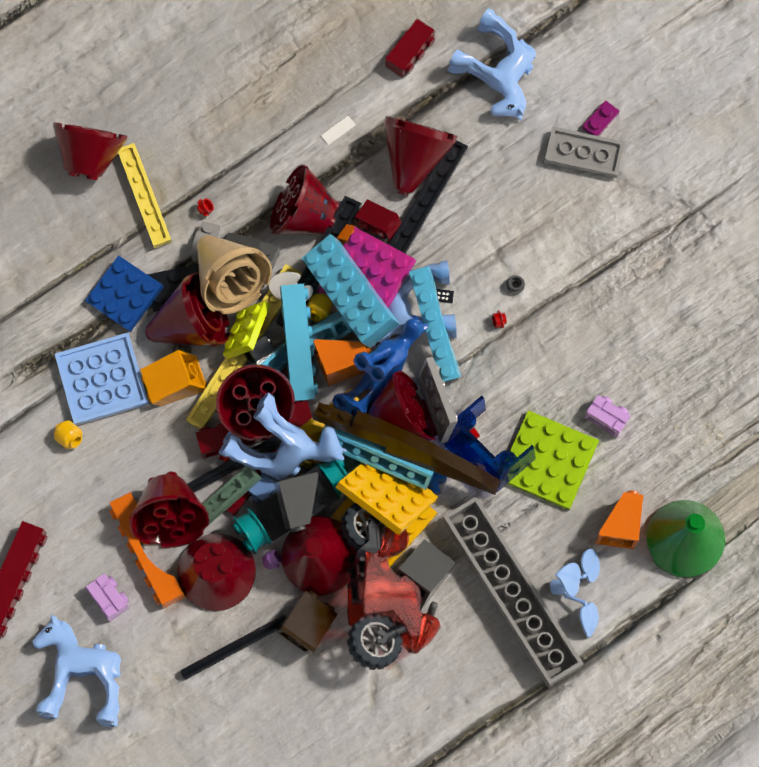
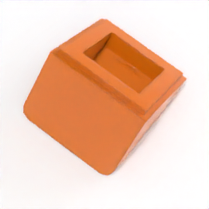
[337,224,357,246]

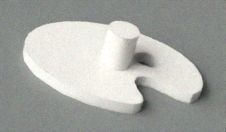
[269,272,313,301]

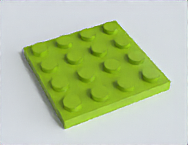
[498,410,599,511]

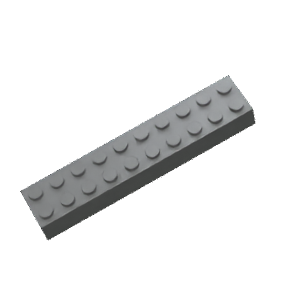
[442,496,584,688]

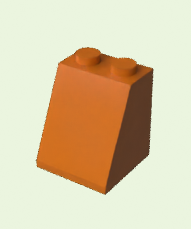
[313,339,371,386]
[595,490,643,550]

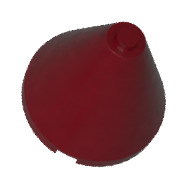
[384,116,457,196]
[145,273,230,347]
[281,517,357,596]

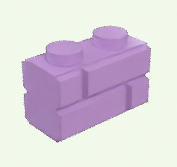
[584,395,631,438]
[85,574,129,622]

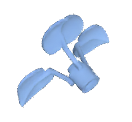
[550,549,600,638]

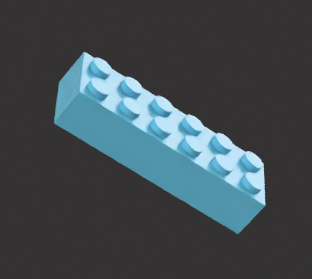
[302,234,399,348]

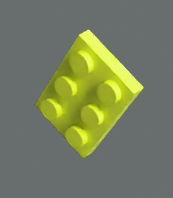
[222,301,270,359]

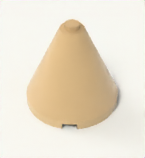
[197,235,272,314]

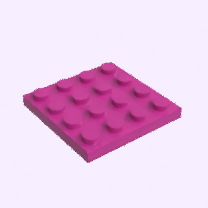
[317,227,417,308]

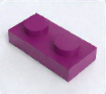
[582,100,620,136]

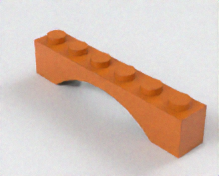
[109,492,185,608]

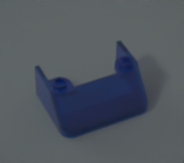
[444,395,536,492]

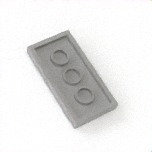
[544,126,625,178]
[417,357,458,443]

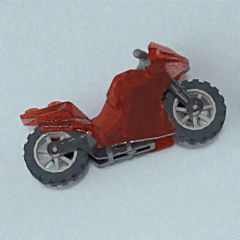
[340,503,441,670]

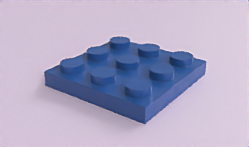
[85,255,164,332]

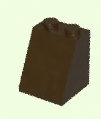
[276,591,337,654]

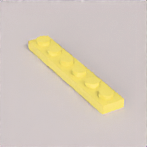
[118,143,172,248]

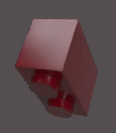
[355,199,402,240]

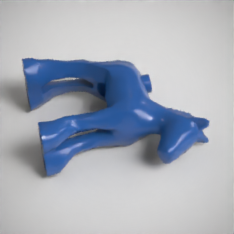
[332,316,429,416]

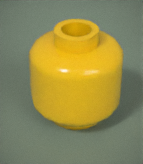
[306,293,333,322]
[54,420,83,449]

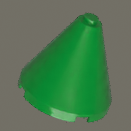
[646,500,725,578]

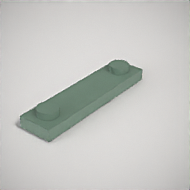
[203,466,262,527]

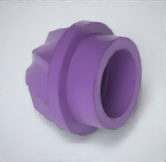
[262,549,282,569]

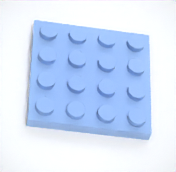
[55,333,149,426]

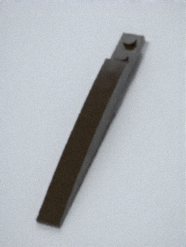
[312,402,500,495]

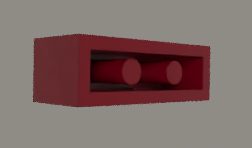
[385,19,435,78]

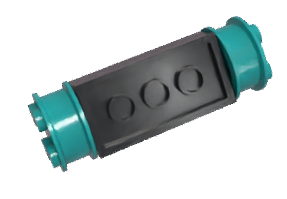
[231,460,349,554]

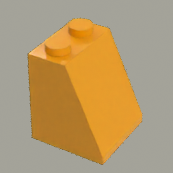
[140,350,207,406]

